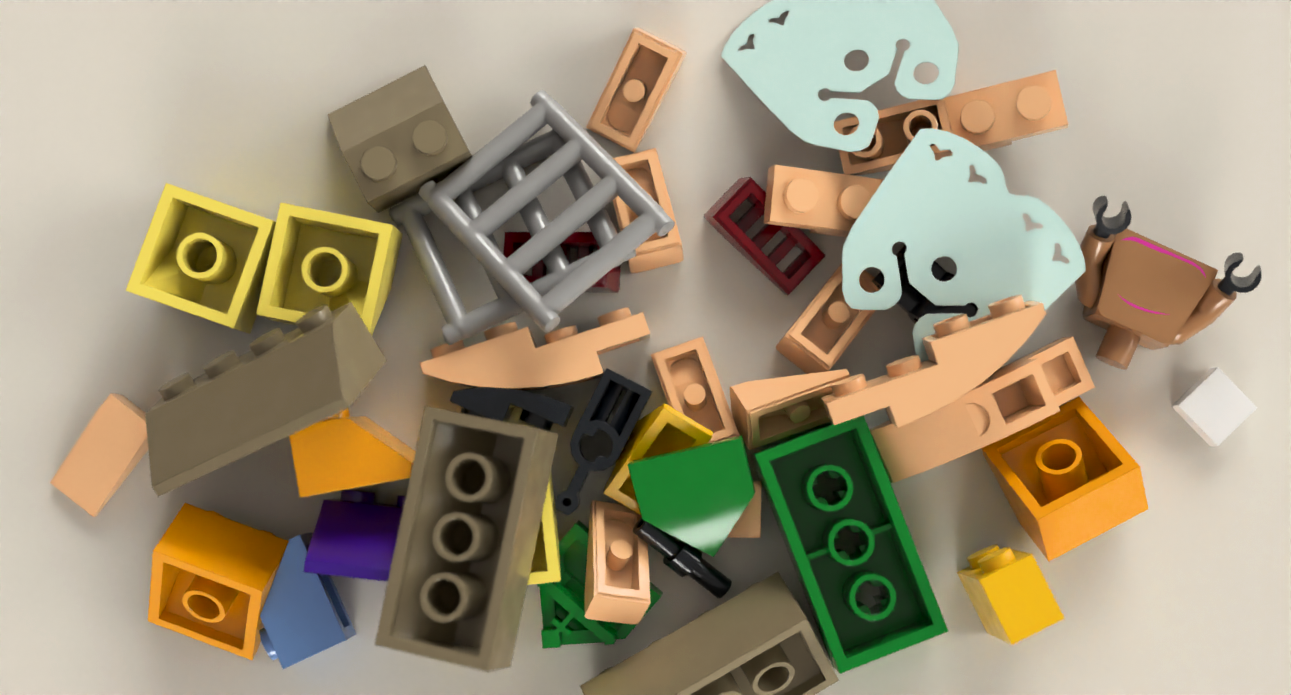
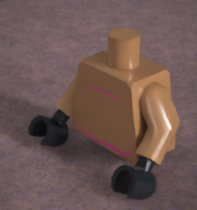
[1075,195,1261,370]

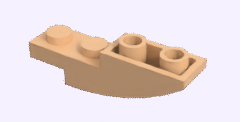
[834,70,1068,176]
[763,165,900,242]
[821,294,1046,428]
[420,307,650,391]
[870,336,1095,483]

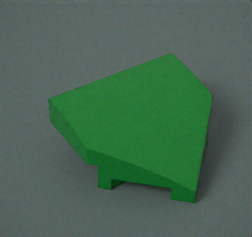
[628,435,755,557]
[537,520,663,649]

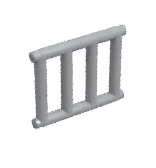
[419,90,675,332]
[389,130,636,345]

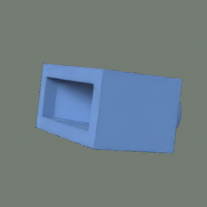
[260,532,356,669]

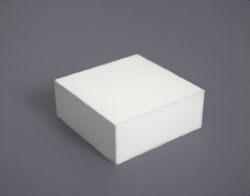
[1172,367,1257,447]

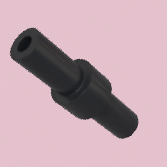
[633,517,732,599]

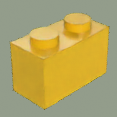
[957,544,1065,645]

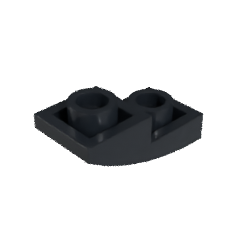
[450,387,574,431]

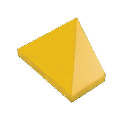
[603,403,713,515]

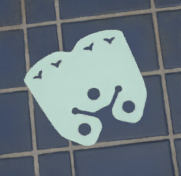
[721,0,959,152]
[842,128,1086,362]

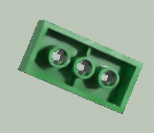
[751,415,949,674]

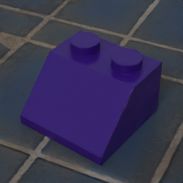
[304,489,406,581]

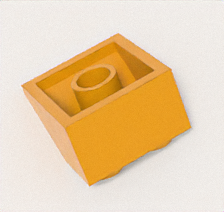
[981,396,1148,561]
[289,408,415,498]
[148,503,288,660]

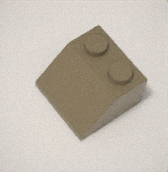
[328,65,472,213]

